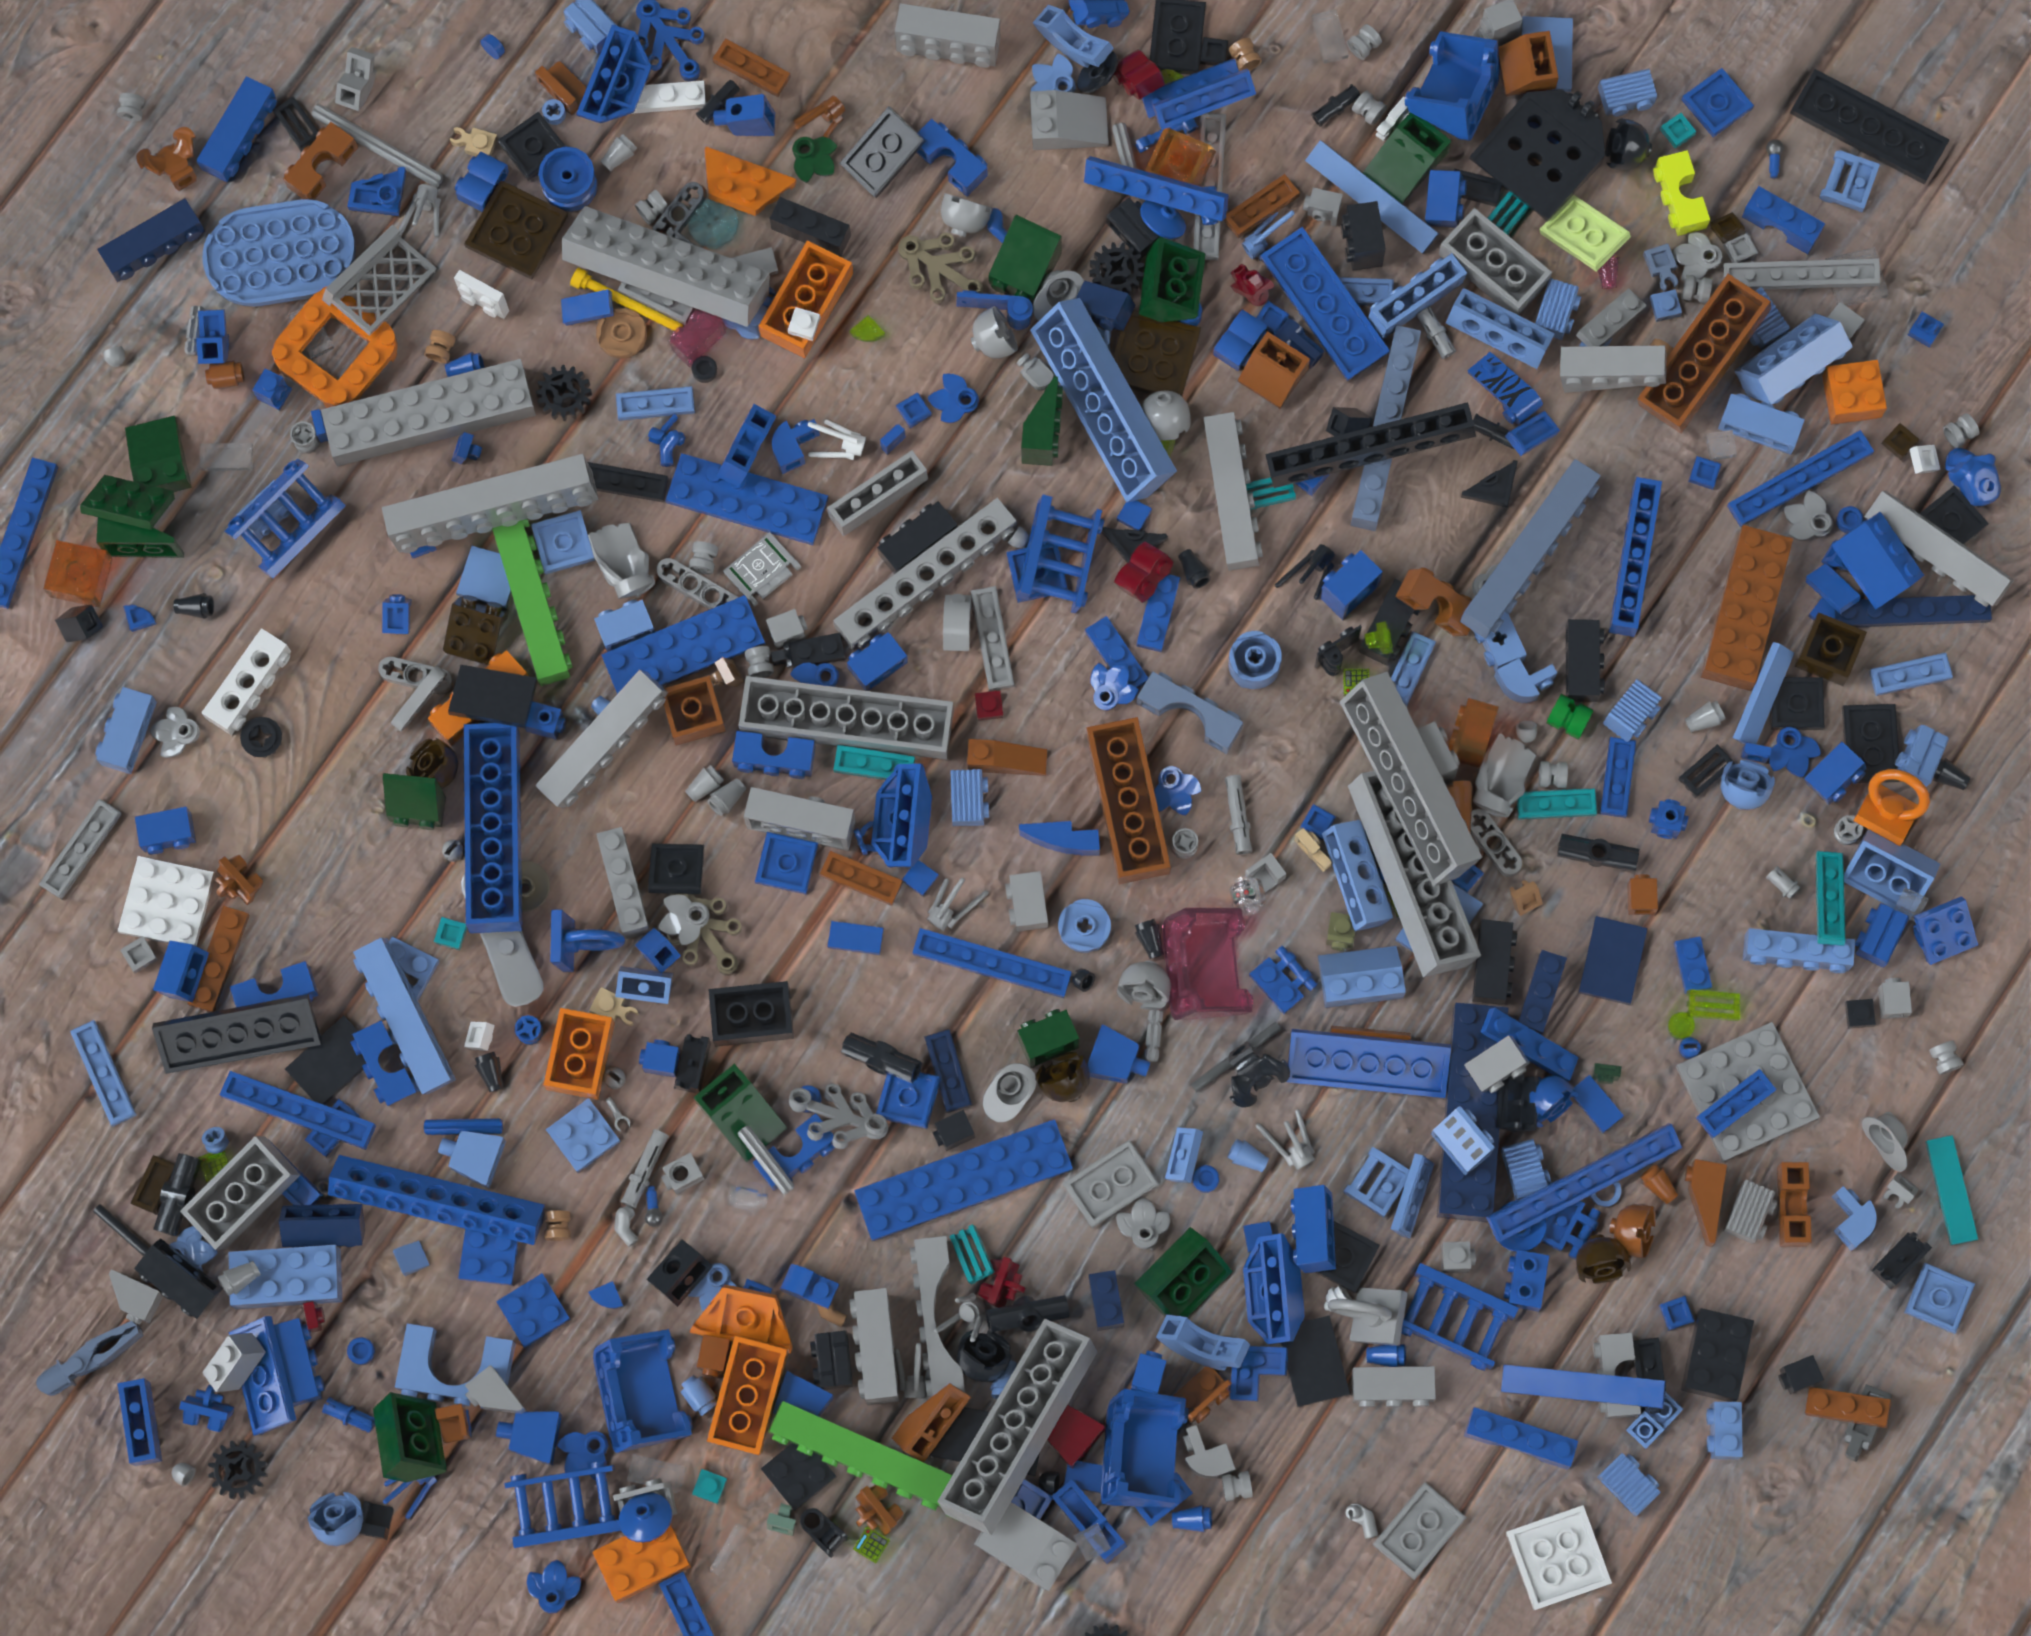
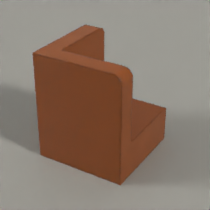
[435,1404,471,1443]

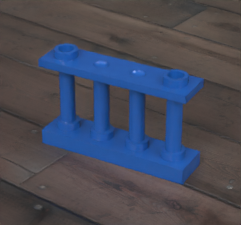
[1142,59,1256,130]
[224,458,346,578]
[1016,494,1104,613]
[1401,1263,1519,1371]
[504,1460,621,1548]

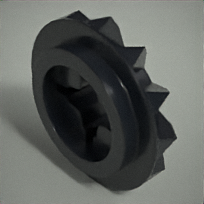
[240,717,283,758]

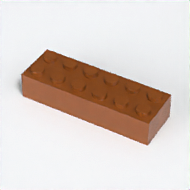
[1637,274,1772,434]
[1700,525,1793,691]
[1086,717,1171,884]

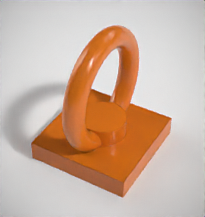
[1853,769,1930,846]

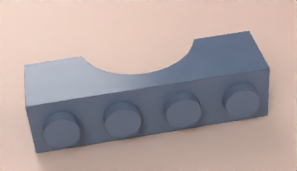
[1136,671,1243,755]

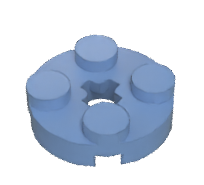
[1058,899,1111,953]

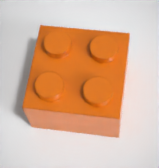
[1822,360,1887,425]

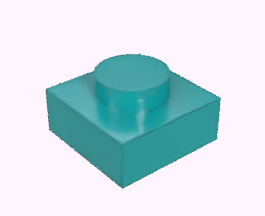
[1660,113,1697,149]
[434,917,467,951]
[692,1469,727,1504]

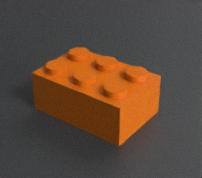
[543,1008,615,1100]
[592,1523,692,1603]

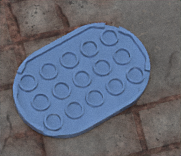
[202,199,356,307]

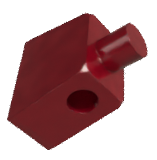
[1047,1405,1105,1469]

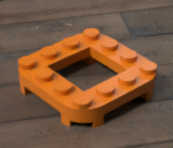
[272,286,398,408]

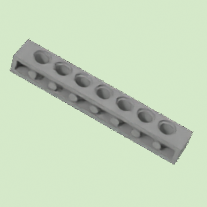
[833,497,1017,651]

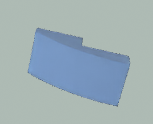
[1626,1391,1684,1449]

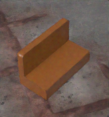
[535,61,587,116]

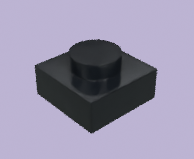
[1845,999,1876,1029]

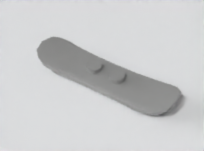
[461,873,543,1007]

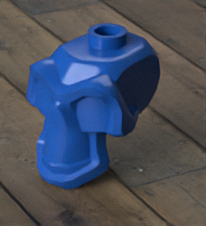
[1945,448,2001,507]

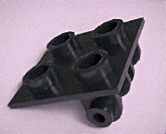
[1315,625,1362,676]

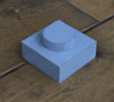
[1650,289,1682,322]

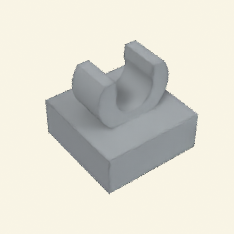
[1884,1172,1919,1208]

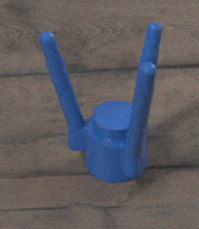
[383,1476,437,1519]

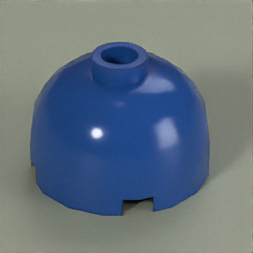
[1529,1076,1578,1127]

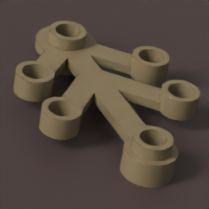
[898,233,984,303]
[667,894,742,976]

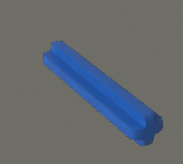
[424,1118,503,1135]

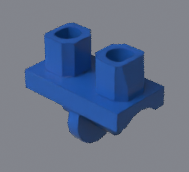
[179,1384,234,1432]

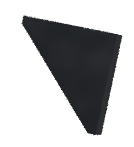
[1461,460,1518,508]
[1101,527,1168,563]

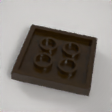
[464,180,568,280]
[1113,310,1201,397]

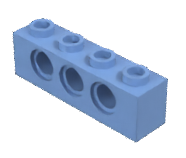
[1446,288,1555,369]
[1322,820,1393,931]

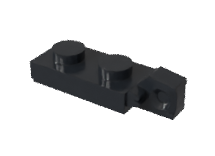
[771,633,845,668]
[1633,1337,1666,1414]

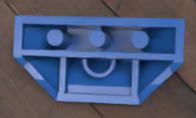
[577,24,652,123]
[871,763,932,867]
[1243,1233,1305,1345]

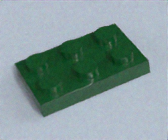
[80,475,175,530]

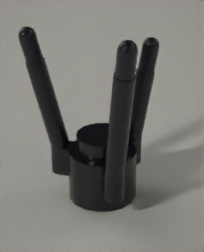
[1275,544,1336,600]

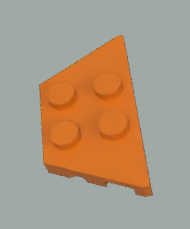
[705,146,796,216]
[690,1284,793,1354]

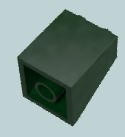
[988,215,1062,305]

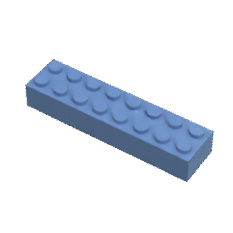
[1030,298,1177,503]

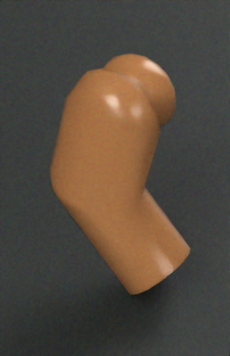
[816,1302,847,1328]

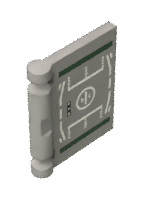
[723,532,802,607]

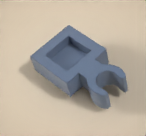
[1643,244,1678,291]

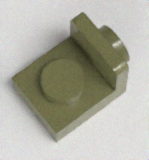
[1326,912,1355,951]

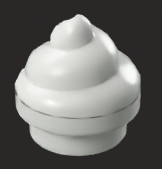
[1324,1285,1352,1312]

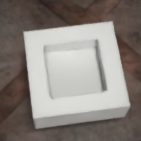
[788,307,820,341]
[1910,445,1940,474]
[464,1022,495,1051]

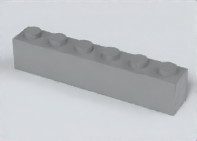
[1203,412,1263,571]
[1864,491,2014,607]
[535,670,668,808]

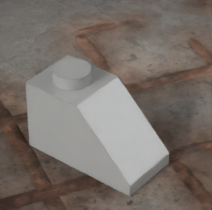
[109,1269,163,1325]
[465,1365,526,1414]

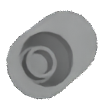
[1033,270,1084,321]
[983,1063,1036,1122]
[1862,1112,1908,1172]

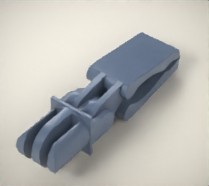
[36,1321,144,1396]

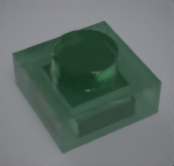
[1591,1063,1622,1084]

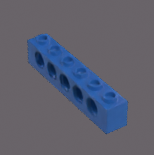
[1608,477,1662,637]

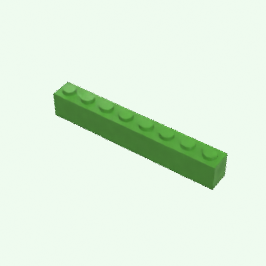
[492,519,573,686]
[768,1401,961,1522]

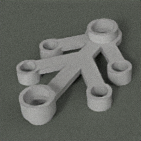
[789,1084,888,1149]

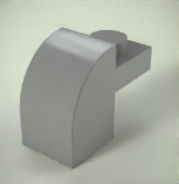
[335,47,377,111]
[943,594,971,651]
[1183,1425,1235,1478]

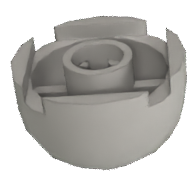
[940,193,993,237]
[971,306,1018,359]
[1141,390,1191,441]
[1117,960,1171,1010]

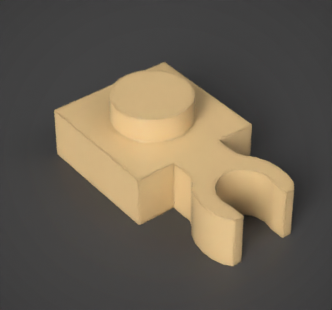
[450,127,498,157]
[1294,828,1332,872]
[589,987,639,1026]

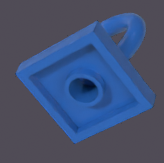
[550,910,625,972]

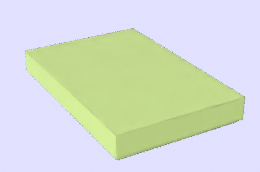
[1539,195,1631,272]

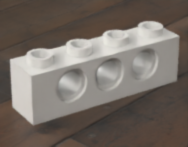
[202,628,291,736]

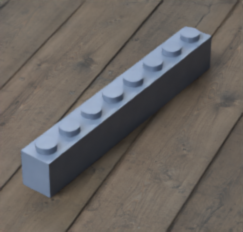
[1350,325,1421,532]
[1460,459,1601,639]

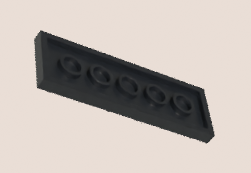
[1790,69,1950,185]
[152,994,322,1074]

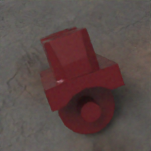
[1230,264,1274,306]
[978,1257,1026,1308]

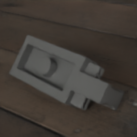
[1844,1384,1892,1462]

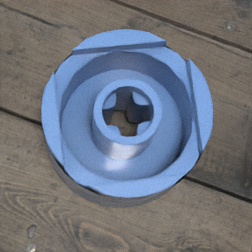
[1228,631,1282,689]

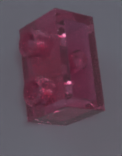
[669,309,726,367]

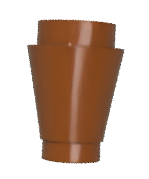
[1640,1164,1678,1204]

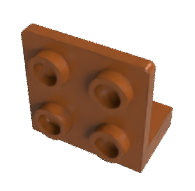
[1173,1366,1232,1425]

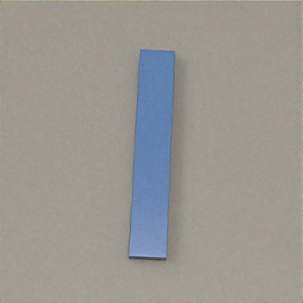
[1305,140,1439,254]

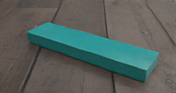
[1815,851,1846,946]
[1925,1135,1978,1246]

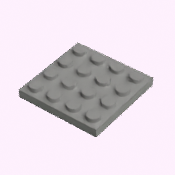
[1676,1022,1820,1162]

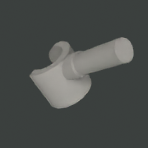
[606,1097,631,1132]

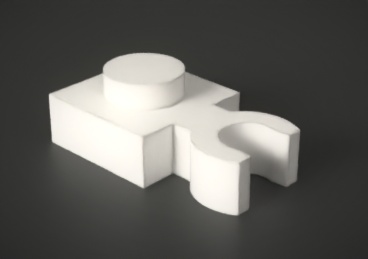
[1375,96,1410,141]

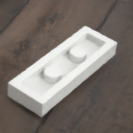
[632,81,706,114]

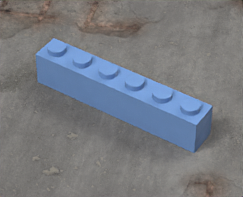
[353,937,456,1094]

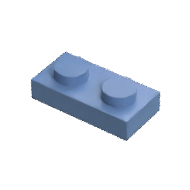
[1165,1127,1203,1183]

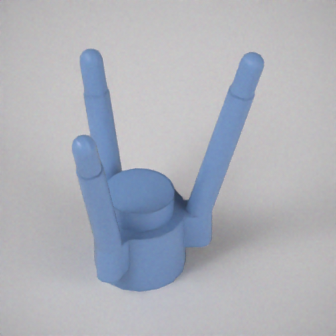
[1241,210,1295,261]

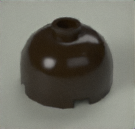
[406,738,459,789]
[1035,1052,1090,1102]
[1576,1234,1631,1284]

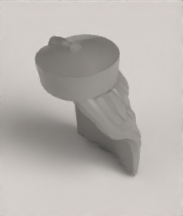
[588,523,655,599]
[1472,734,1537,817]

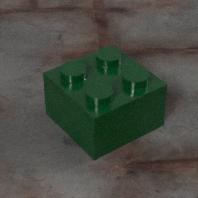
[1017,1009,1079,1069]

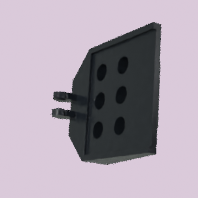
[1469,90,1605,222]

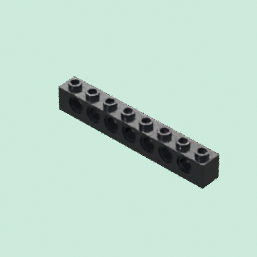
[1265,402,1476,488]

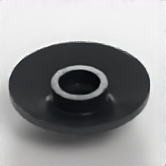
[1077,51,1118,93]

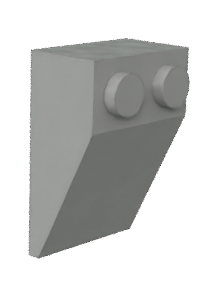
[1030,90,1108,150]
[974,1502,1078,1591]

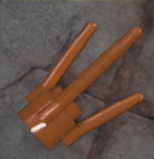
[793,95,845,138]

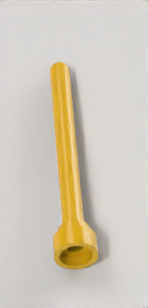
[570,267,684,333]

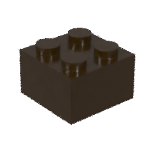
[1795,612,1867,686]

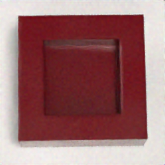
[975,691,1003,721]
[303,1301,325,1333]

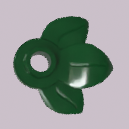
[792,137,837,183]

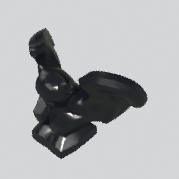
[1229,1041,1290,1108]

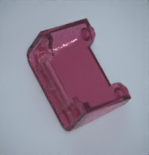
[1162,908,1253,1020]

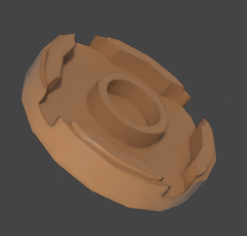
[596,308,647,358]

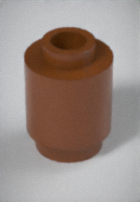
[205,360,245,389]

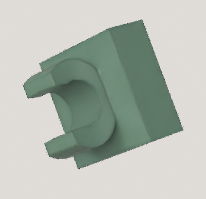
[767,1503,796,1536]

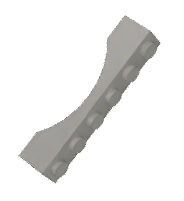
[910,1236,965,1397]

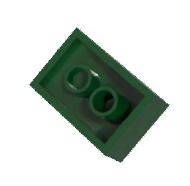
[125,415,192,492]
[96,518,184,558]
[382,773,446,830]

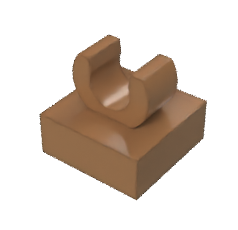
[710,657,744,687]
[1510,880,1543,916]

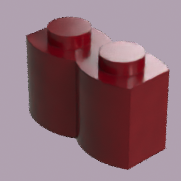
[1112,49,1165,100]
[1114,541,1174,603]

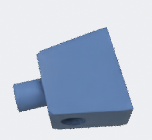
[438,1131,506,1189]

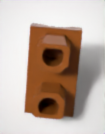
[215,855,263,905]
[855,1485,904,1536]

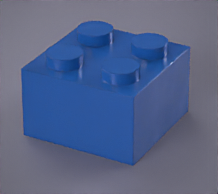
[1321,550,1383,620]

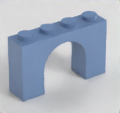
[395,1323,516,1411]

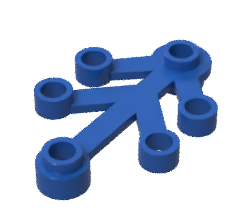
[636,0,705,82]

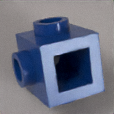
[1649,799,1689,839]

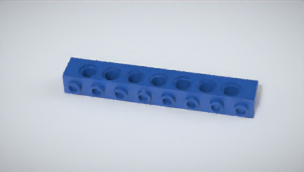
[328,1155,545,1245]

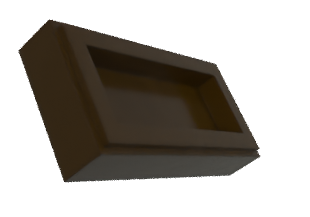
[130,1155,175,1215]

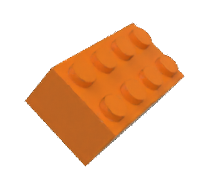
[758,240,853,359]
[707,1335,790,1455]

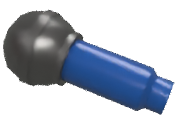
[1766,139,1784,178]
[645,1186,663,1227]

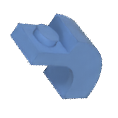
[1033,5,1114,68]
[1156,1315,1250,1371]

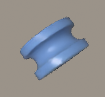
[542,99,566,125]
[202,1127,229,1154]

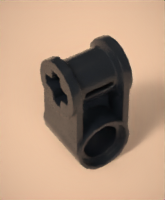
[800,1508,850,1558]

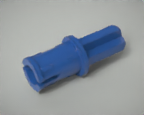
[322,1397,375,1433]

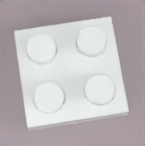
[454,270,509,319]

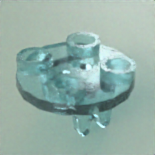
[688,199,739,249]

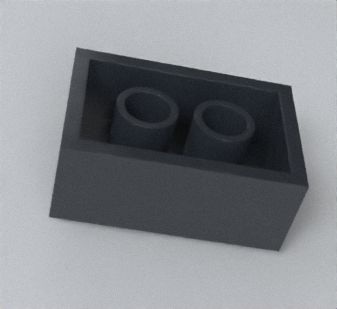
[708,981,794,1047]
[1681,1308,1754,1402]

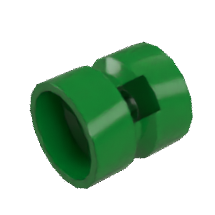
[1546,693,1594,740]

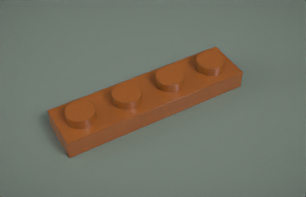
[188,906,250,1012]

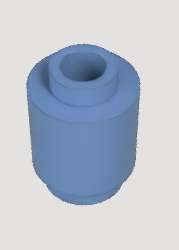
[680,1375,717,1417]

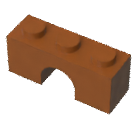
[283,122,358,200]
[1395,567,1472,636]
[1777,1162,1812,1247]

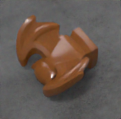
[136,127,197,191]

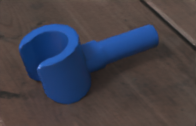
[648,414,678,445]

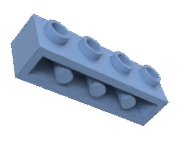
[1368,253,1467,339]
[1743,928,1855,973]

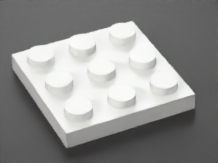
[118,856,216,946]
[1506,1505,1612,1610]

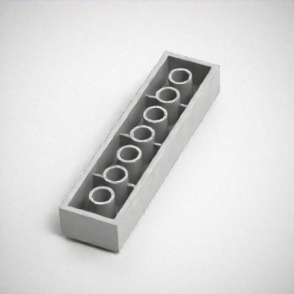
[562,206,770,327]
[321,359,536,466]
[382,454,599,553]
[1340,672,1482,887]
[739,676,954,760]
[1348,771,1481,977]
[937,1319,1098,1535]

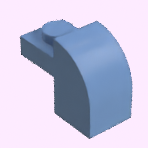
[1494,658,1557,703]
[1832,1186,1877,1251]

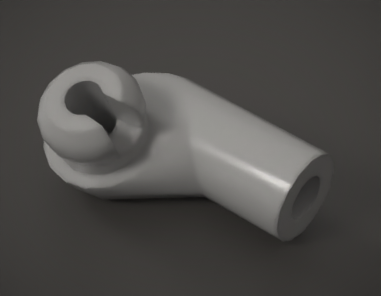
[614,1206,639,1247]
[1345,1503,1378,1539]

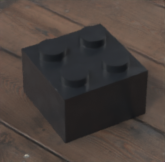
[1341,201,1386,271]

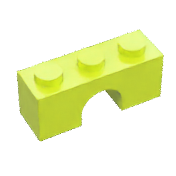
[1653,150,1710,236]

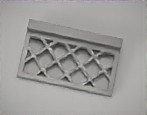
[322,225,437,336]

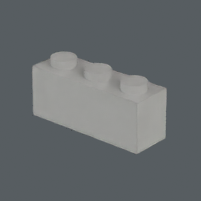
[1352,1366,1436,1408]

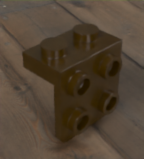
[443,595,509,665]

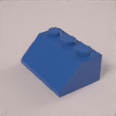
[1831,511,1925,610]

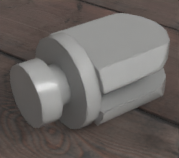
[1016,353,1054,390]

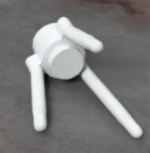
[808,419,866,460]

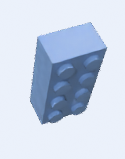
[1734,313,1853,404]
[228,1245,342,1309]

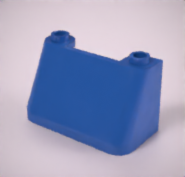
[1405,31,1500,141]
[593,1329,693,1453]
[1101,1389,1189,1507]

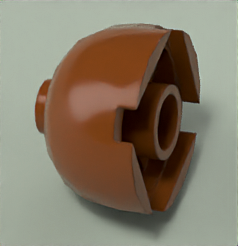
[1610,1204,1656,1258]

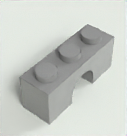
[1593,1333,1641,1419]

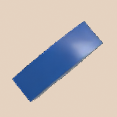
[1019,821,1100,856]
[1051,1479,1127,1564]

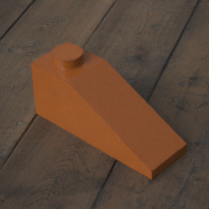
[967,739,1047,776]
[1685,1159,1727,1247]
[892,1383,971,1463]

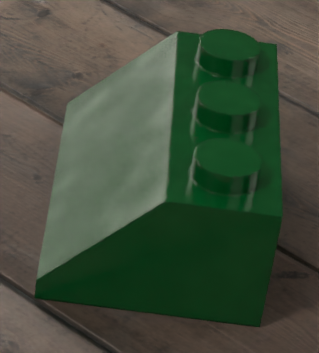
[1139,237,1206,322]
[1134,1227,1233,1317]
[373,1392,447,1483]

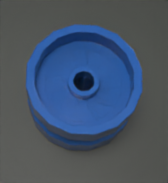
[538,147,598,212]

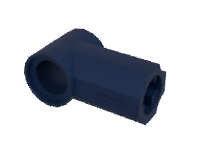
[1274,319,1325,369]

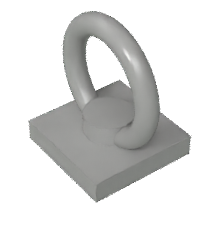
[1328,1288,1408,1346]

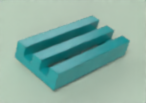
[1487,191,1530,235]
[1246,477,1296,510]
[949,1224,995,1285]

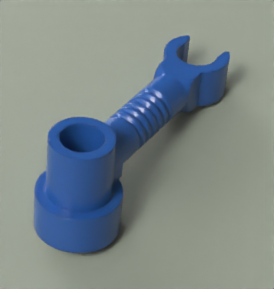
[1135,118,1198,153]

